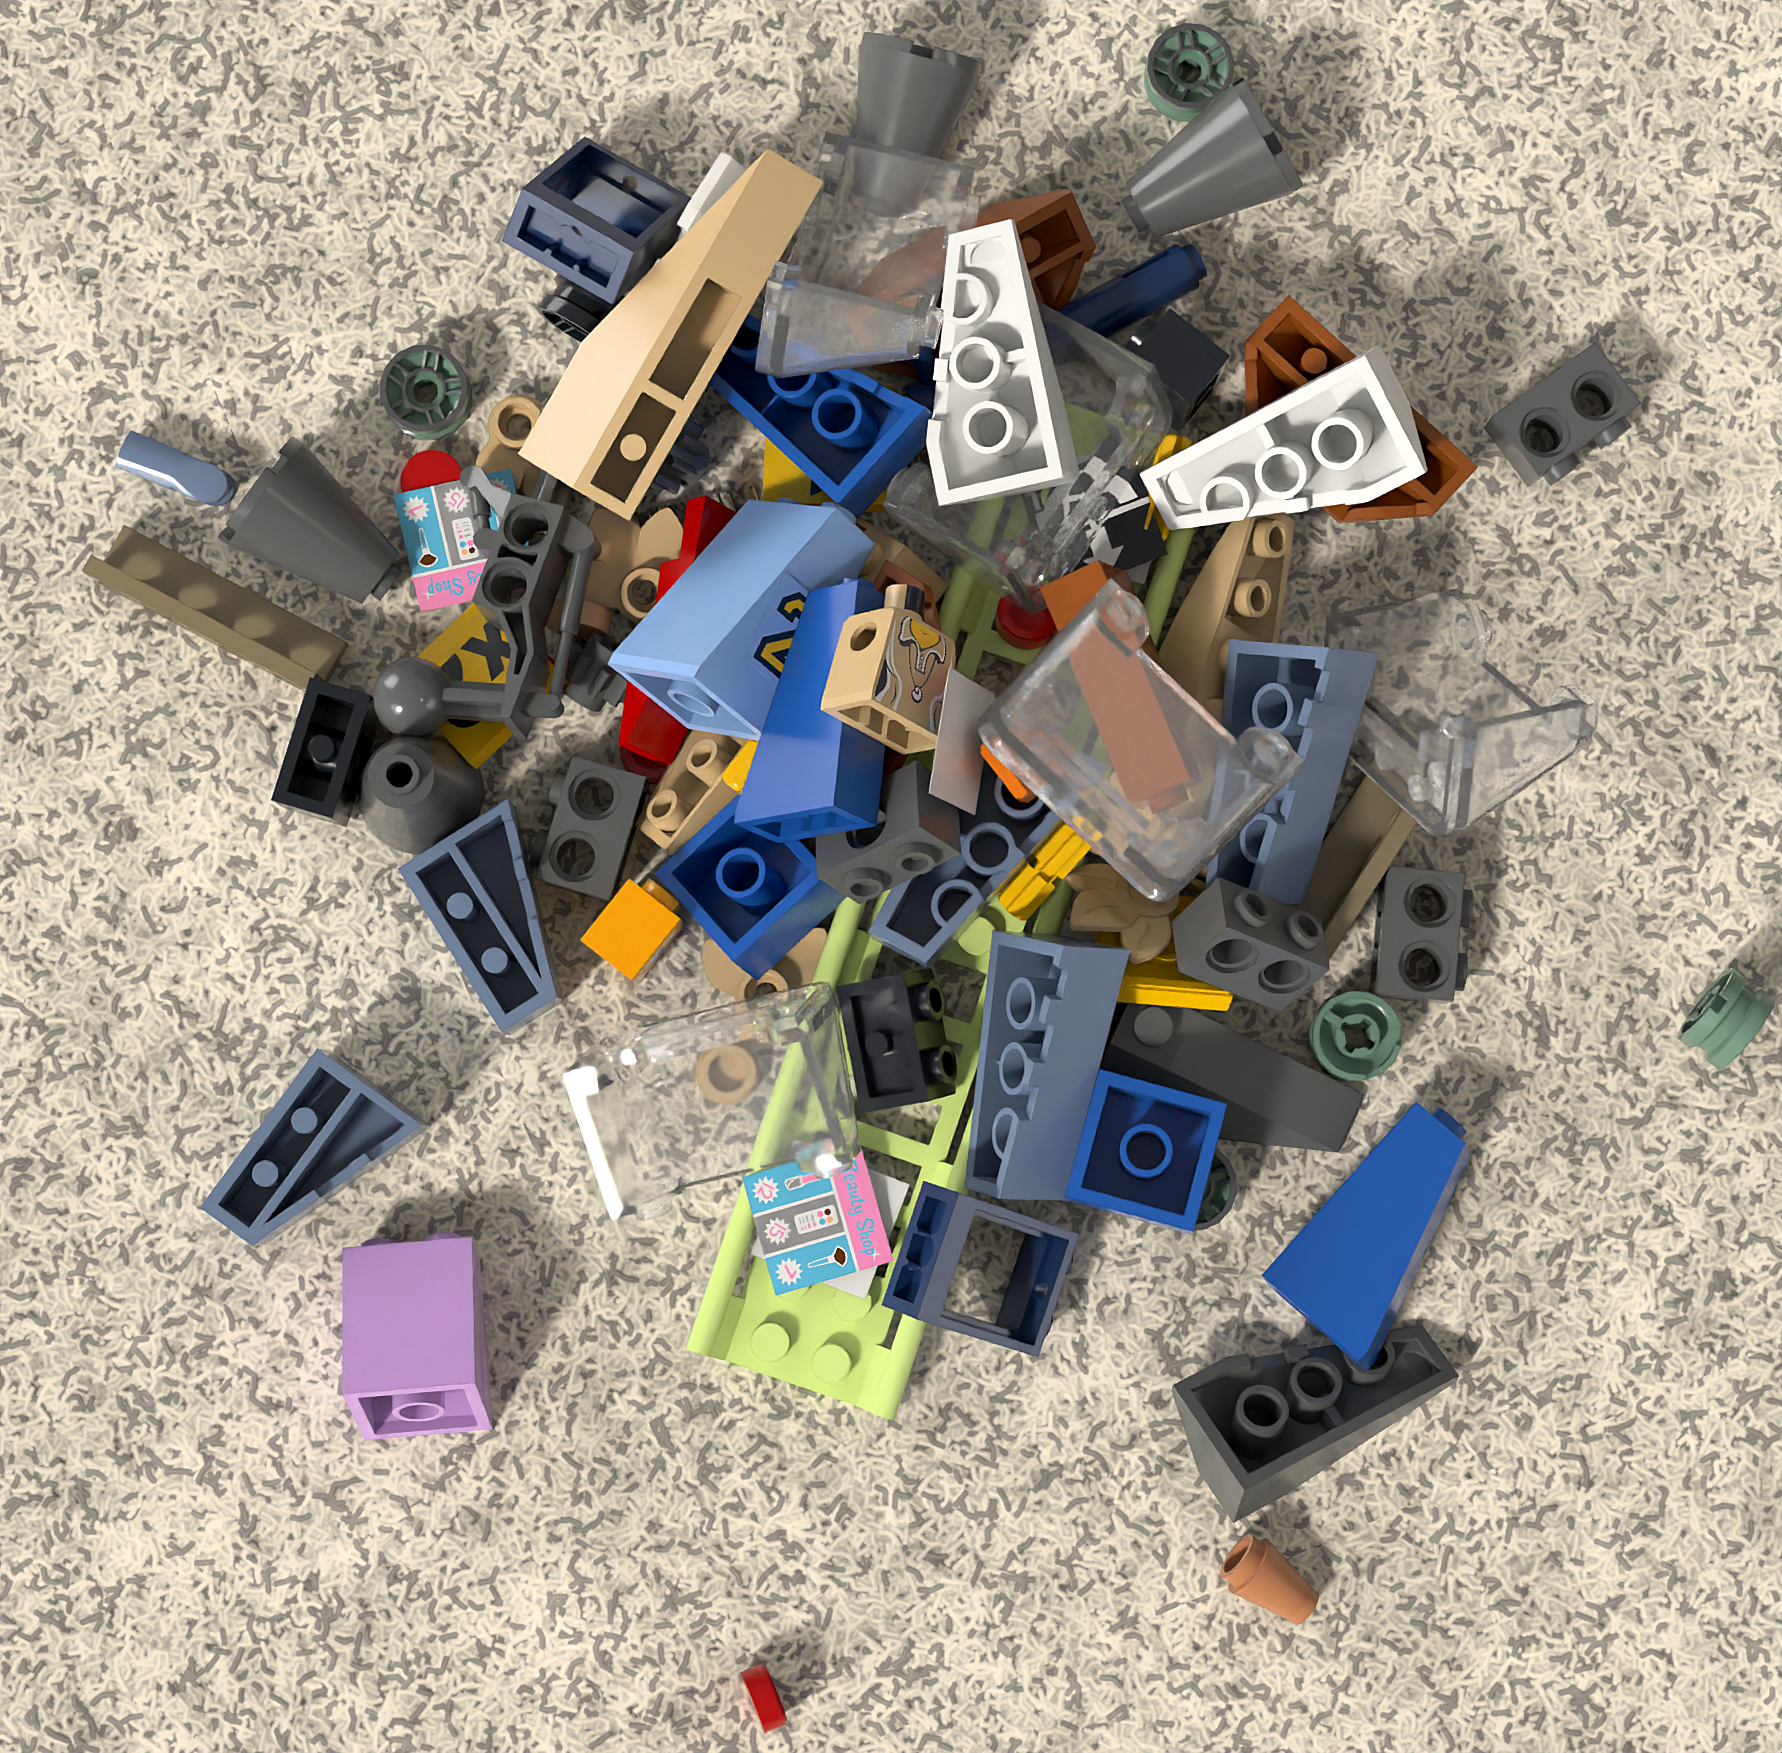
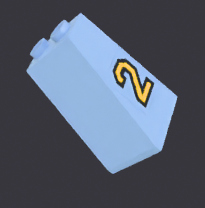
[608,497,874,741]

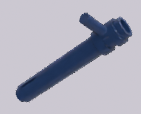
[897,244,1207,413]

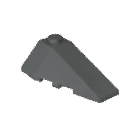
[1089,1003,1364,1153]
[1171,1325,1459,1523]

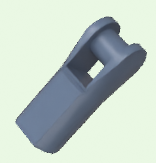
[116,430,236,507]

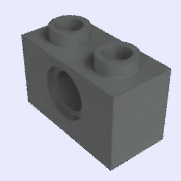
[815,761,961,904]

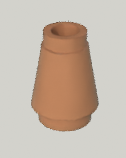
[1220,1534,1319,1625]

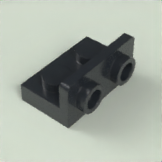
[836,968,957,1113]

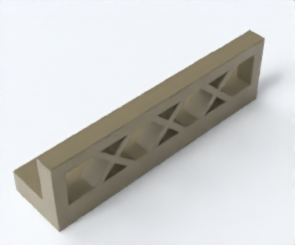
[82,525,349,692]
[1285,726,1460,960]

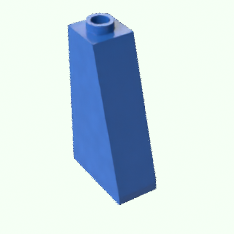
[734,578,885,843]
[1261,1102,1471,1371]

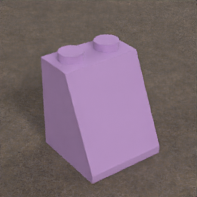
[342,1232,493,1440]

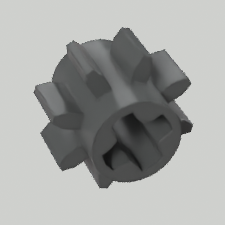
[649,419,710,495]
[563,632,627,712]

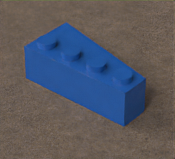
[709,314,933,519]

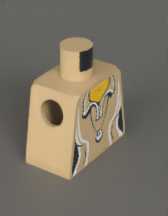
[820,584,956,755]

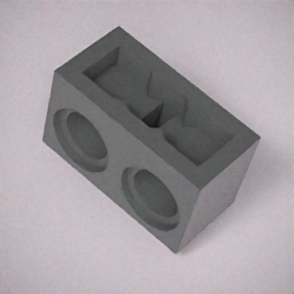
[1483,342,1641,487]
[529,755,650,903]
[1369,866,1473,1004]
[1171,877,1330,1013]

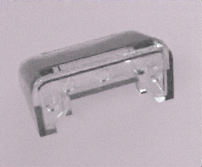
[755,131,982,378]
[882,300,1173,616]
[978,578,1305,902]
[1322,588,1598,837]
[563,981,861,1221]

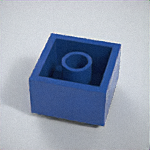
[655,794,847,981]
[1065,1069,1227,1235]

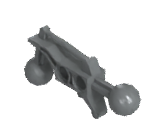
[373,393,602,739]

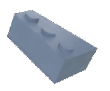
[398,799,564,1035]
[200,1048,431,1246]

